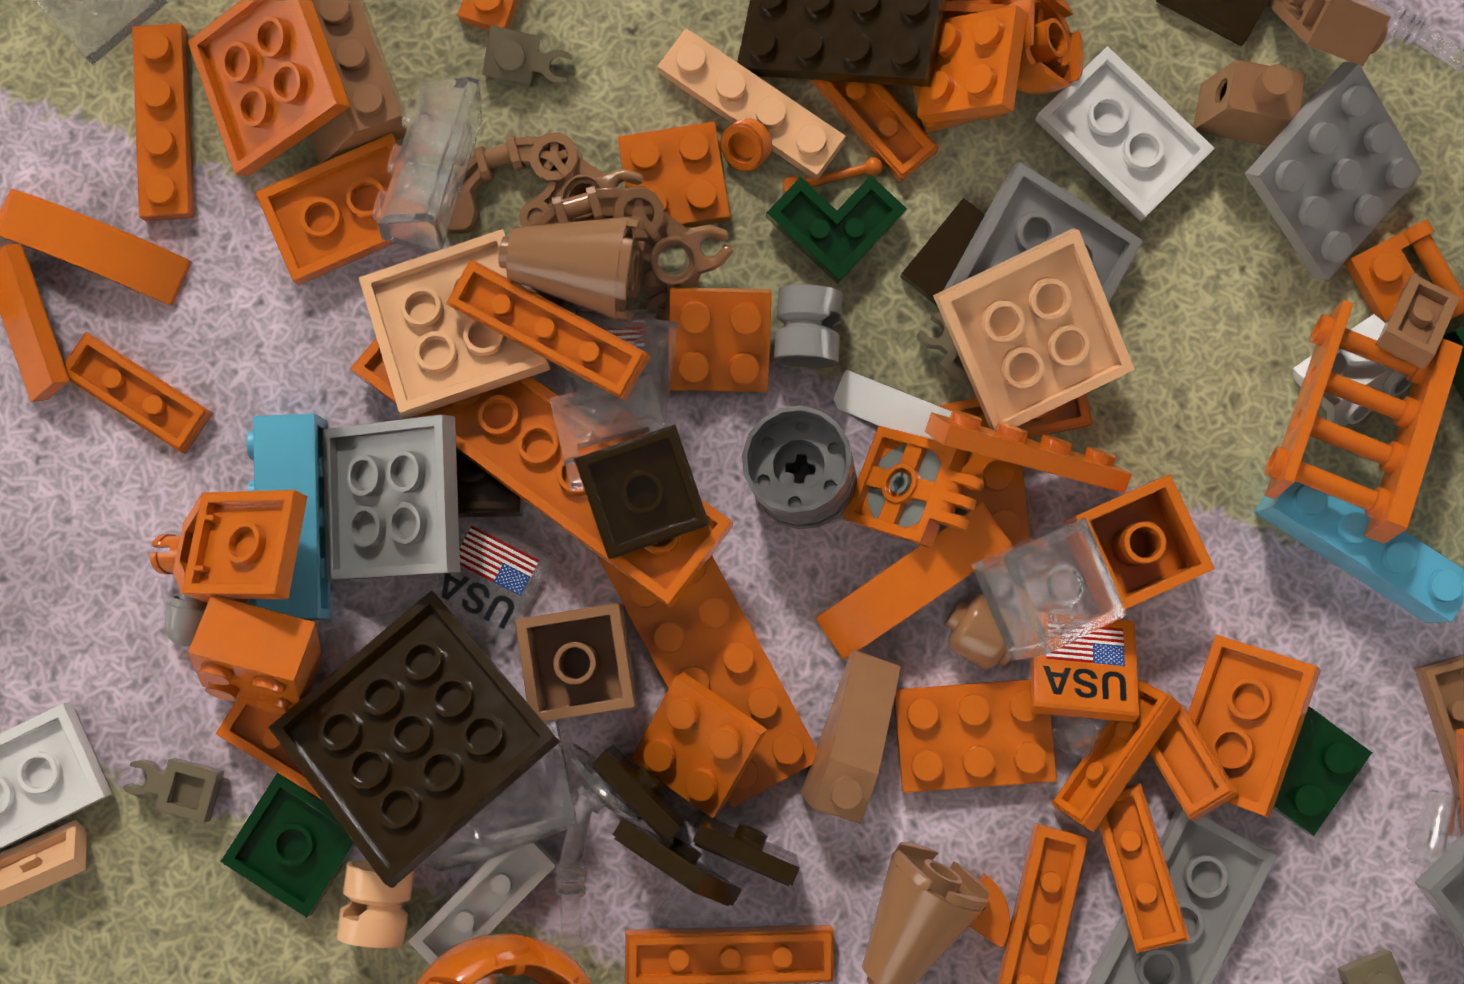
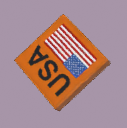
[1030,611,1139,722]

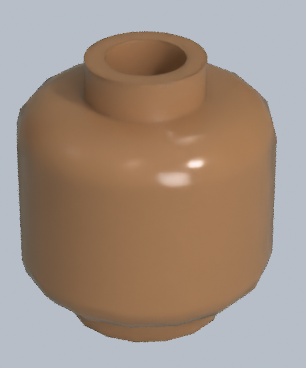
[944,593,1024,670]

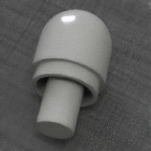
[165,592,207,646]

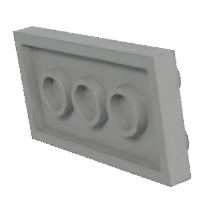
[1086,803,1277,984]

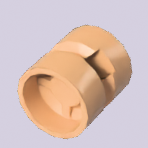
[336,861,415,948]

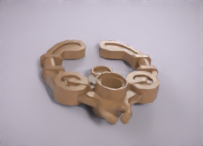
[439,132,643,304]
[532,186,733,354]

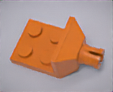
[149,490,308,604]

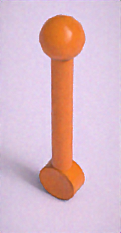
[783,157,883,193]

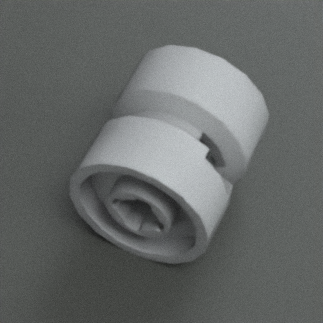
[774,285,843,368]

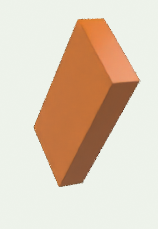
[1149,703,1239,821]

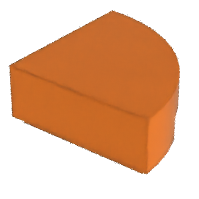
[969,873,1010,948]

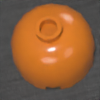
[1007,0,1084,96]

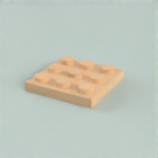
[358,229,551,419]
[933,229,1135,430]

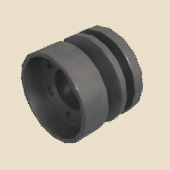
[742,405,856,529]

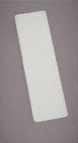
[833,370,952,439]

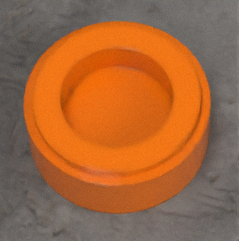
[720,118,772,171]

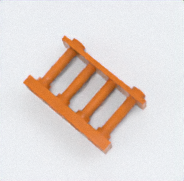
[1264,300,1463,544]

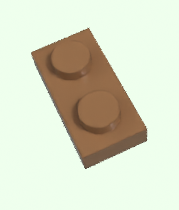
[1375,274,1460,369]

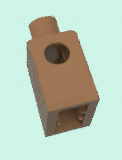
[1193,60,1306,146]

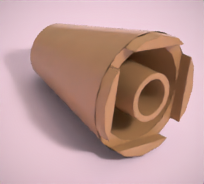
[498,216,645,322]
[862,842,989,984]

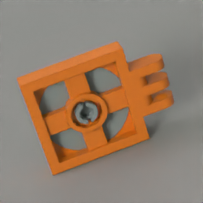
[842,426,985,549]

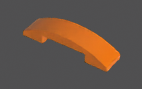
[0,189,192,306]
[815,503,1012,659]

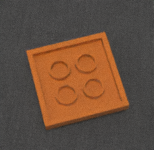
[187,0,351,176]

